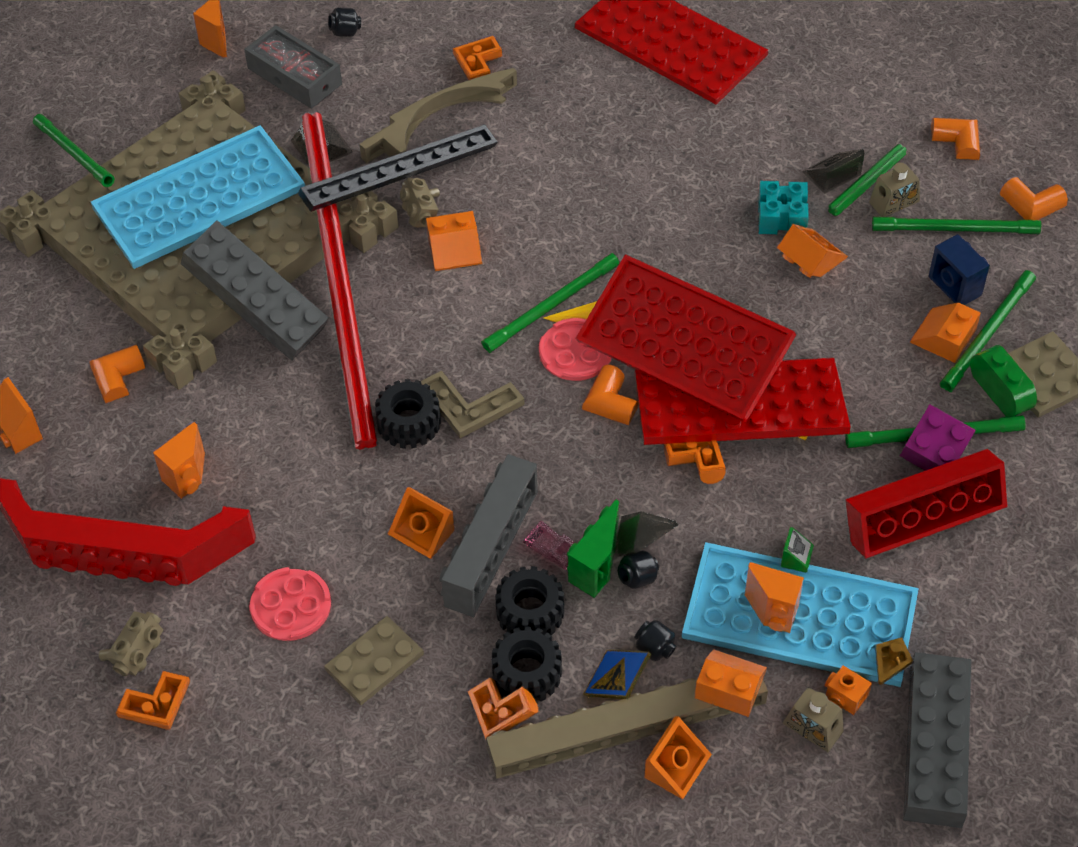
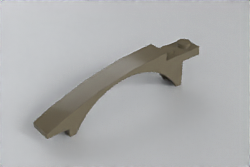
[360,68,517,164]

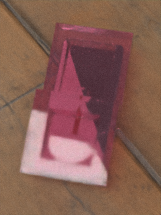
[523,521,575,570]

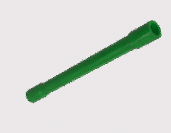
[33,114,115,187]
[872,217,1041,234]
[481,253,620,353]
[940,270,1036,392]
[845,415,1026,448]

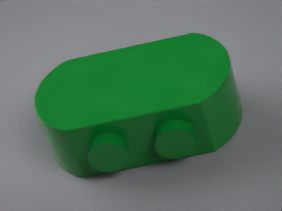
[970,345,1037,417]

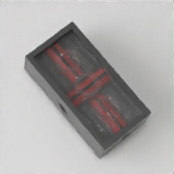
[244,25,342,109]

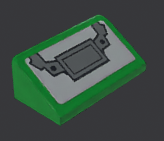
[781,527,814,573]

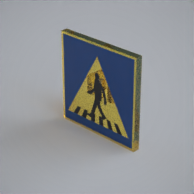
[583,650,651,699]

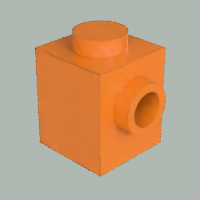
[825,665,872,715]

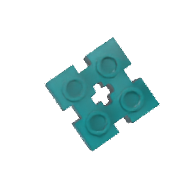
[758,181,809,235]

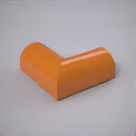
[453,36,502,80]
[931,118,980,160]
[1000,177,1068,220]
[89,345,145,403]
[582,365,639,425]
[664,440,726,484]
[116,671,190,730]
[468,678,538,739]

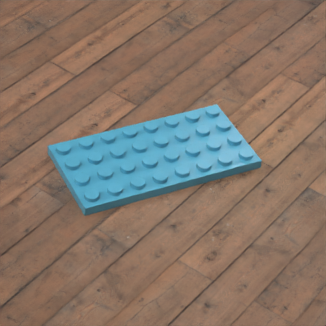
[91,125,305,269]
[682,542,919,687]

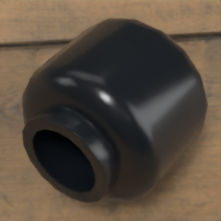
[328,8,361,37]
[617,550,659,589]
[634,620,677,661]

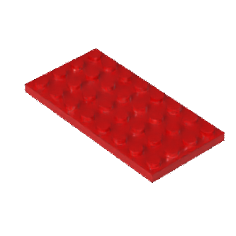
[575,0,768,105]
[576,254,796,423]
[635,358,851,445]

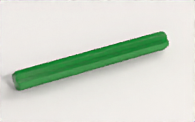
[828,144,907,216]

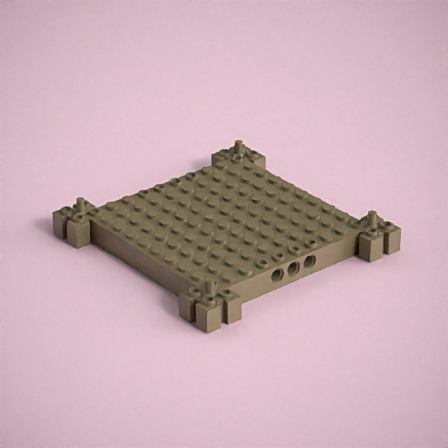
[0,70,399,390]

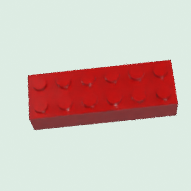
[845,449,1007,558]

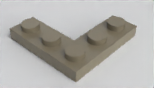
[421,371,525,439]

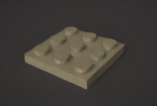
[1008,331,1078,418]

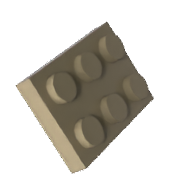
[324,616,424,705]

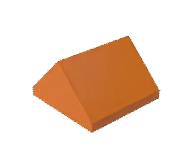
[193,0,227,57]
[388,487,455,559]
[645,716,712,799]

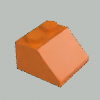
[426,211,482,271]
[777,224,848,278]
[910,303,981,363]
[0,377,43,454]
[153,422,205,499]
[745,562,804,633]
[695,649,767,717]

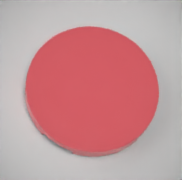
[539,318,612,381]
[249,567,331,641]

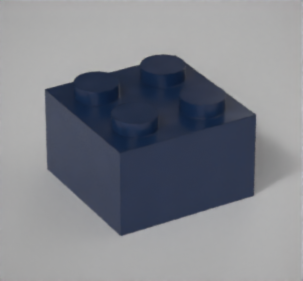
[928,234,990,305]

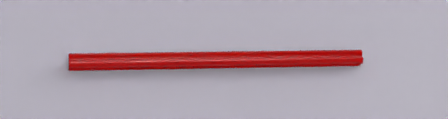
[302,112,377,450]

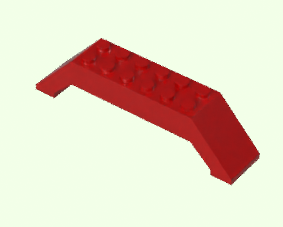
[0,478,256,586]

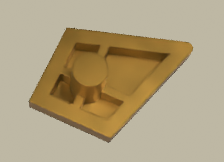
[875,637,913,685]

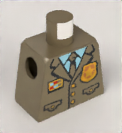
[869,163,920,217]
[783,688,844,752]

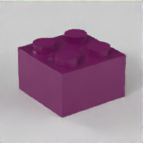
[899,404,976,471]

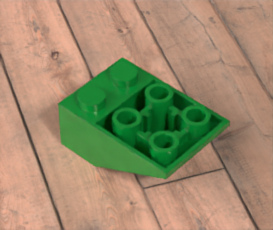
[567,499,619,598]

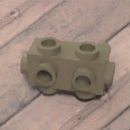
[400,178,440,228]
[99,611,163,676]

